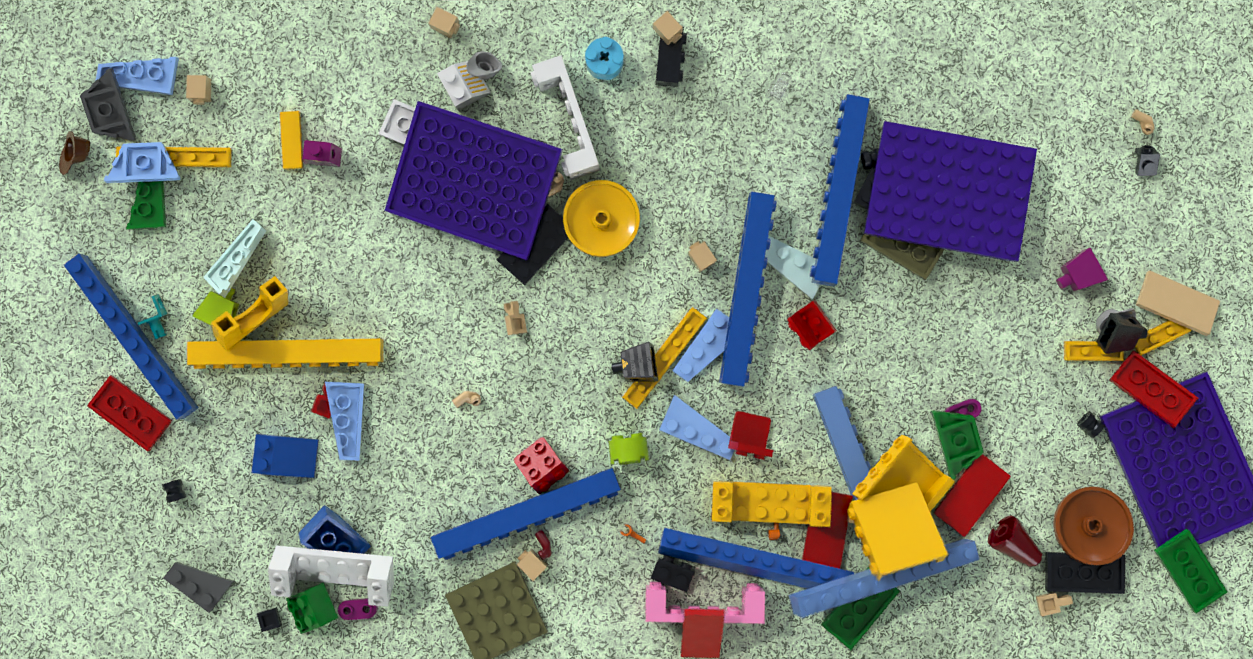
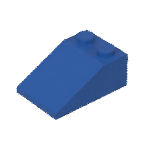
[251,434,319,478]
[298,505,371,554]

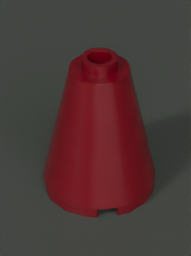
[988,515,1042,567]

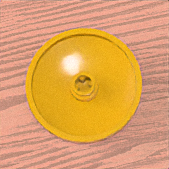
[563,180,640,257]

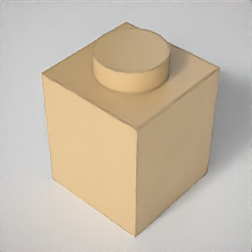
[428,7,460,38]
[653,11,683,45]
[186,75,211,105]
[688,241,717,272]
[517,549,548,581]

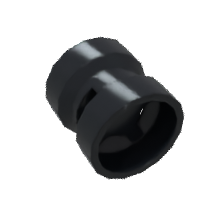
[861,148,879,170]
[1077,411,1105,438]
[162,479,186,503]

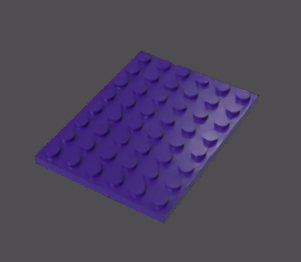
[384,101,563,260]
[864,121,1037,262]
[1099,372,1253,549]

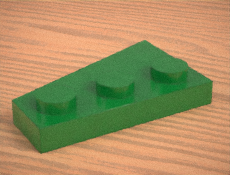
[126,181,166,230]

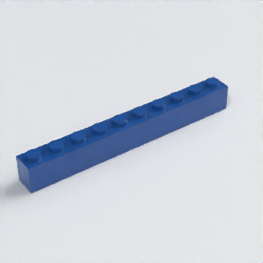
[809,94,870,287]
[719,192,777,387]
[64,254,199,420]
[430,467,621,560]
[658,528,854,589]

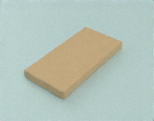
[1136,270,1220,336]

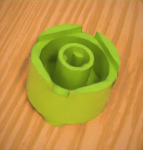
[608,433,649,465]

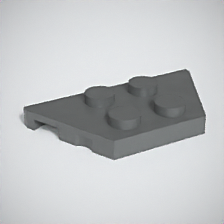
[80,68,136,141]

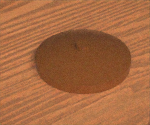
[1053,487,1134,565]

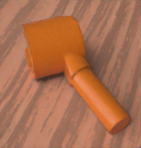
[768,523,780,540]
[620,524,646,543]

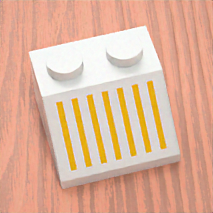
[437,61,491,111]

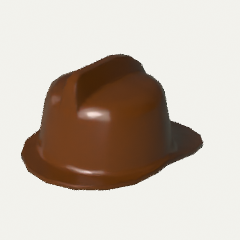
[59,131,91,175]

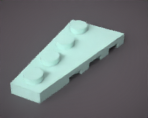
[204,219,266,298]
[765,235,820,300]

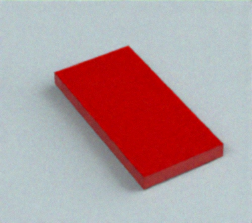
[1109,350,1198,428]
[87,375,173,452]
[933,454,1011,537]
[802,492,853,569]
[681,609,725,658]

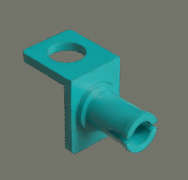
[138,294,167,339]

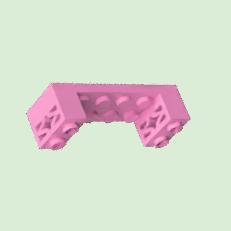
[645,582,765,624]

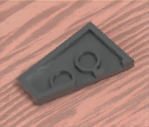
[163,562,234,613]

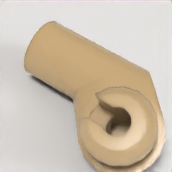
[1131,109,1154,135]
[452,391,481,408]

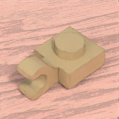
[504,301,527,335]
[1035,592,1073,616]

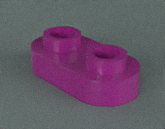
[944,399,982,417]
[338,598,378,620]

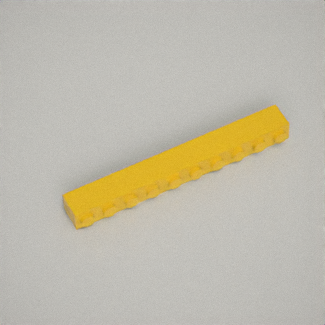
[187,338,384,369]

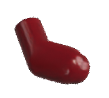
[535,530,552,560]

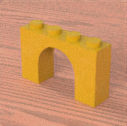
[211,276,288,351]

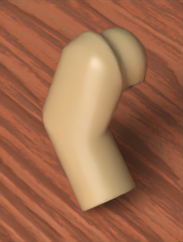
[548,172,564,198]

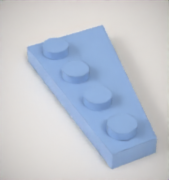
[96,57,179,95]
[672,309,729,382]
[325,382,364,461]
[659,395,734,460]

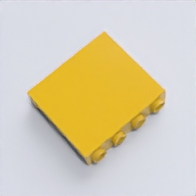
[852,434,955,512]
[847,482,948,581]

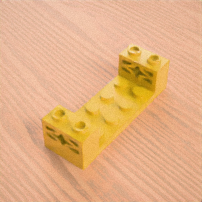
[712,481,832,527]

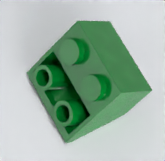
[286,582,338,634]

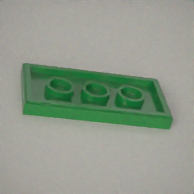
[1154,529,1228,614]
[820,566,900,650]

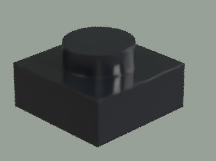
[257,607,282,632]

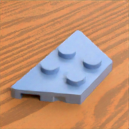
[104,142,180,183]

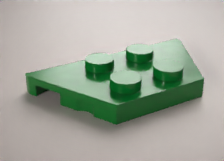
[931,410,984,480]

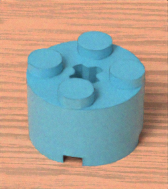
[585,37,624,80]

